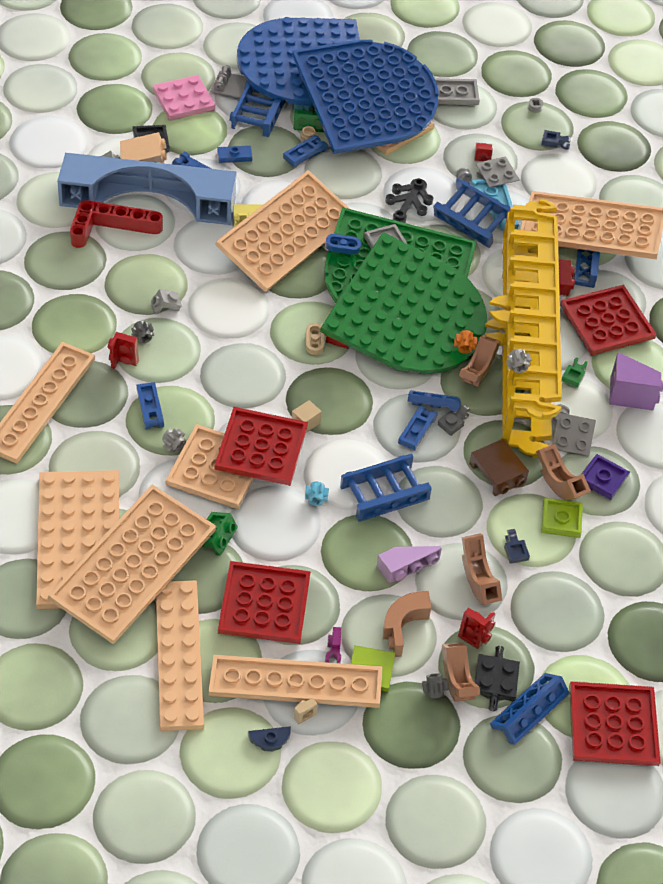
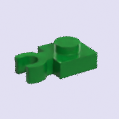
[561,358,588,388]

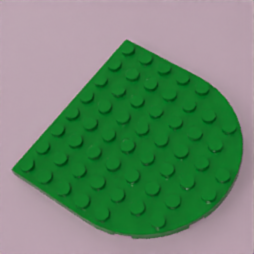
[324,207,477,303]
[320,232,487,374]

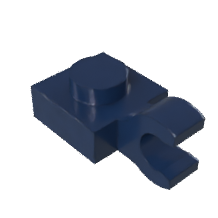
[541,130,571,150]
[504,529,530,564]

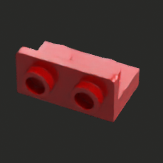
[107,332,139,369]
[458,607,496,649]

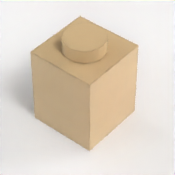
[292,400,322,433]

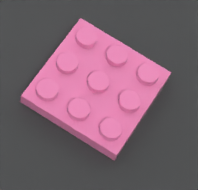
[153,75,215,121]

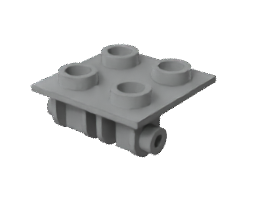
[210,65,247,98]
[476,156,520,188]
[553,413,596,456]

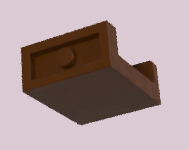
[469,439,529,496]

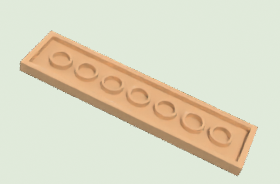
[0,342,95,464]
[156,580,204,731]
[208,655,382,708]

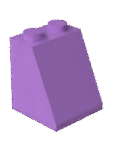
[609,353,663,410]

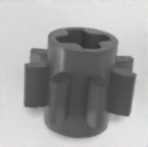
[131,321,154,343]
[422,673,449,698]

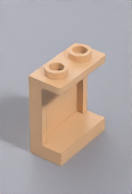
[120,132,167,164]

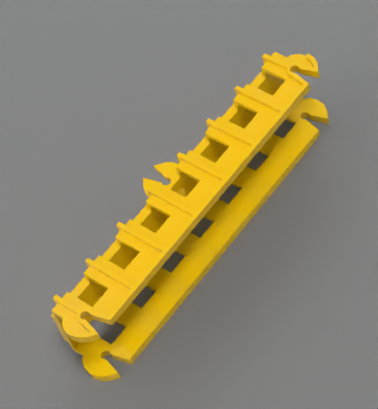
[485,198,562,458]

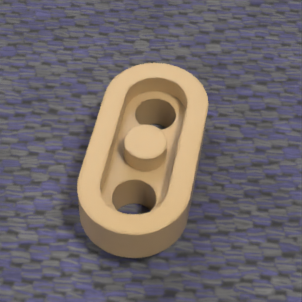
[306,323,324,355]

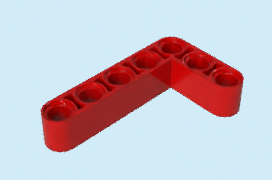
[70,200,163,248]

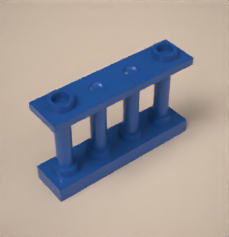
[229,81,286,137]
[433,178,510,248]
[340,453,432,522]

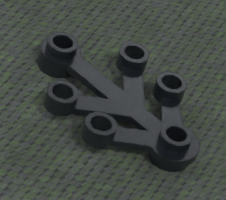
[385,178,434,223]

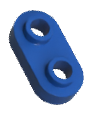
[325,234,361,254]

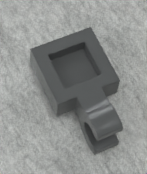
[438,404,470,436]

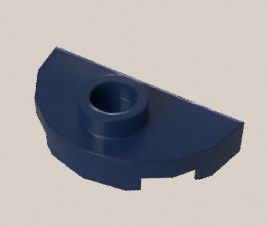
[248,726,291,751]

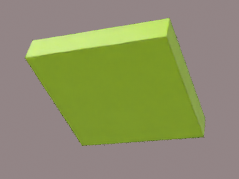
[541,498,583,538]
[351,645,395,692]

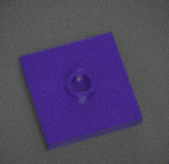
[582,454,630,500]

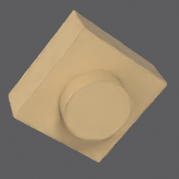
[294,698,317,725]

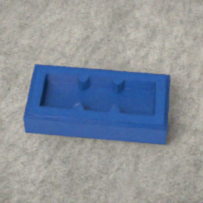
[217,146,252,163]

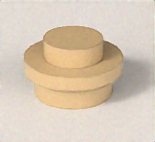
[300,126,317,140]

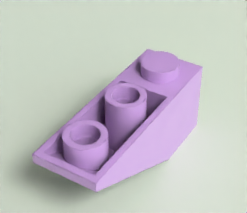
[377,546,442,584]

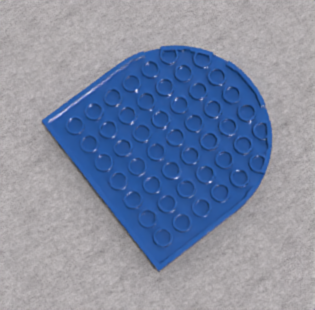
[237,17,360,106]
[292,39,439,154]

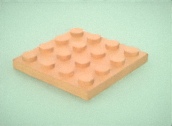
[165,424,254,509]

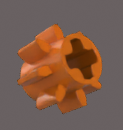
[454,330,477,353]

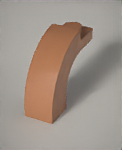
[459,335,501,387]
[536,443,591,500]
[462,533,503,605]
[383,591,431,657]
[442,642,480,702]

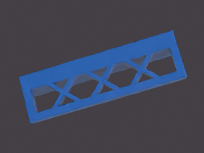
[574,249,600,288]
[490,673,570,745]

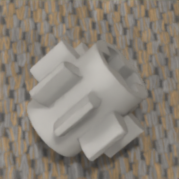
[506,349,532,373]
[162,428,186,452]

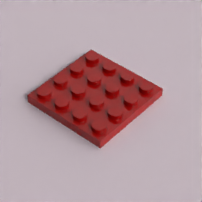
[560,284,656,356]
[214,407,308,486]
[218,561,311,644]
[569,681,661,766]

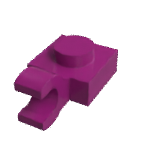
[325,627,341,664]

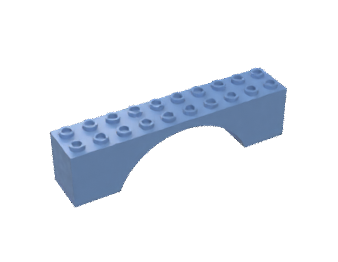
[57,152,236,225]

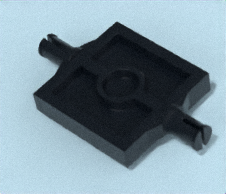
[474,646,520,711]

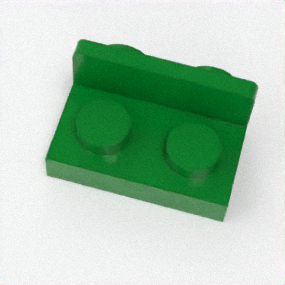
[293,109,324,132]
[201,512,238,555]

